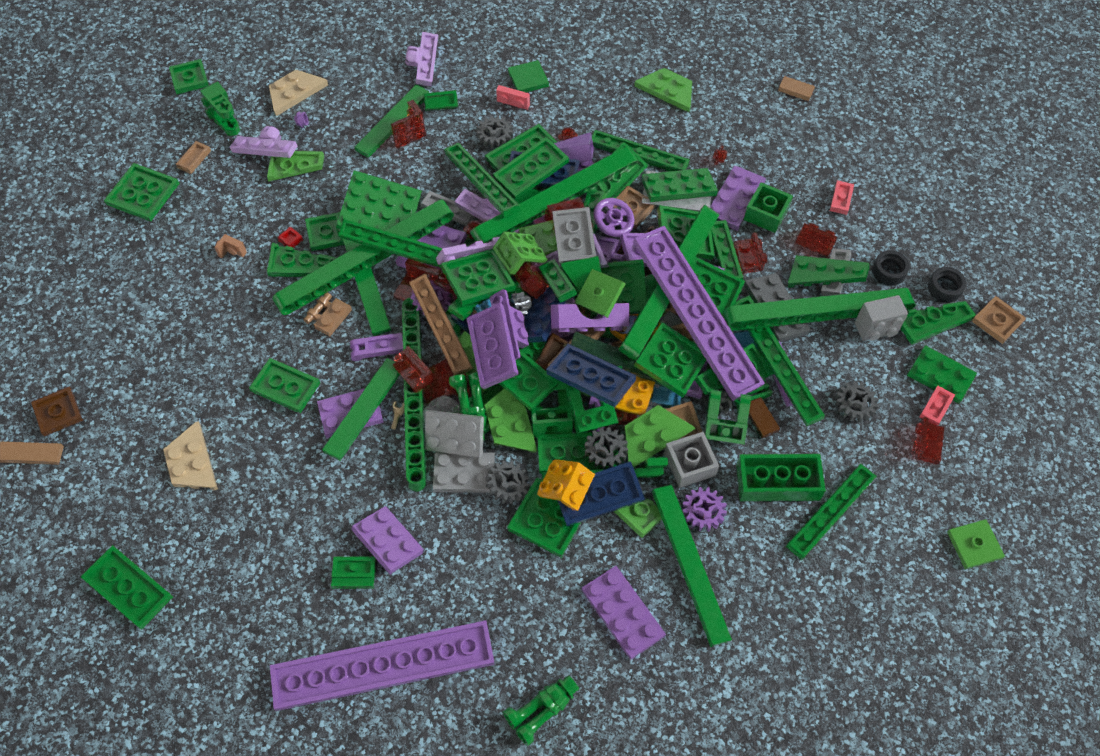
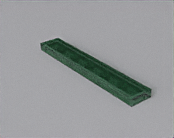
[570,332,668,389]

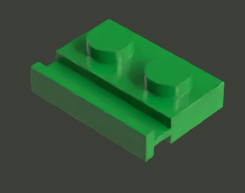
[331,557,376,589]

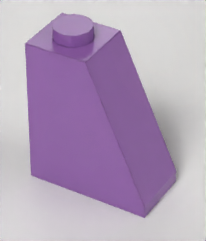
[554,133,594,162]

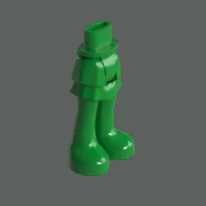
[449,372,487,441]
[502,675,579,747]

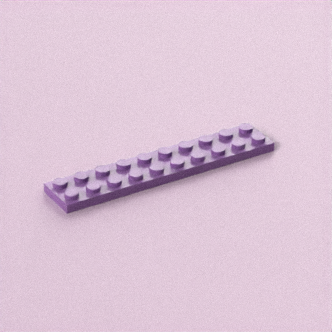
[632,226,765,401]
[270,620,495,711]

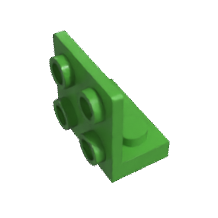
[493,232,548,275]

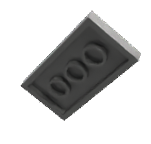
[744,273,811,342]

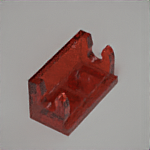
[393,346,433,393]

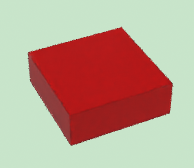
[277,227,303,248]

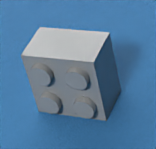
[855,295,908,341]
[664,432,719,488]

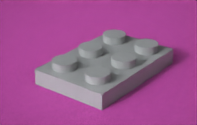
[552,207,596,265]
[425,410,484,457]
[433,452,495,493]

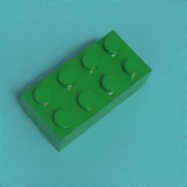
[736,454,826,501]

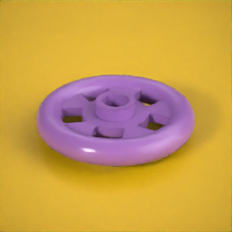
[594,198,634,237]

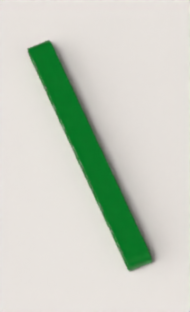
[470,146,638,244]
[272,200,454,315]
[618,204,719,361]
[723,288,916,331]
[402,298,426,492]

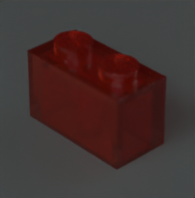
[513,261,549,299]

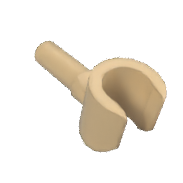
[391,401,405,430]

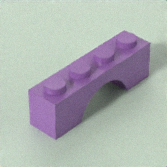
[551,303,629,332]

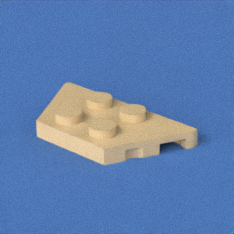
[269,70,328,116]
[163,421,218,490]

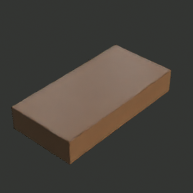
[778,76,815,101]
[176,141,211,174]

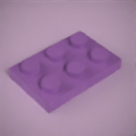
[317,389,383,438]
[352,506,424,574]

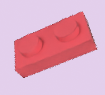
[496,85,530,110]
[830,180,854,215]
[919,386,955,427]

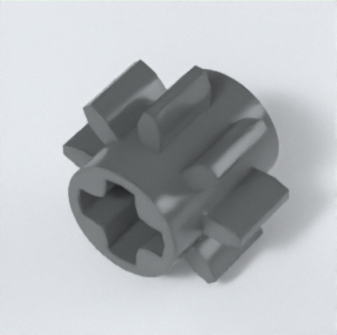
[509,292,531,315]
[708,390,732,416]

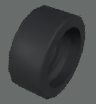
[872,250,910,286]
[928,267,967,303]

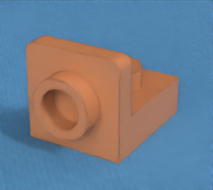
[215,234,247,258]

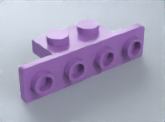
[490,289,529,360]

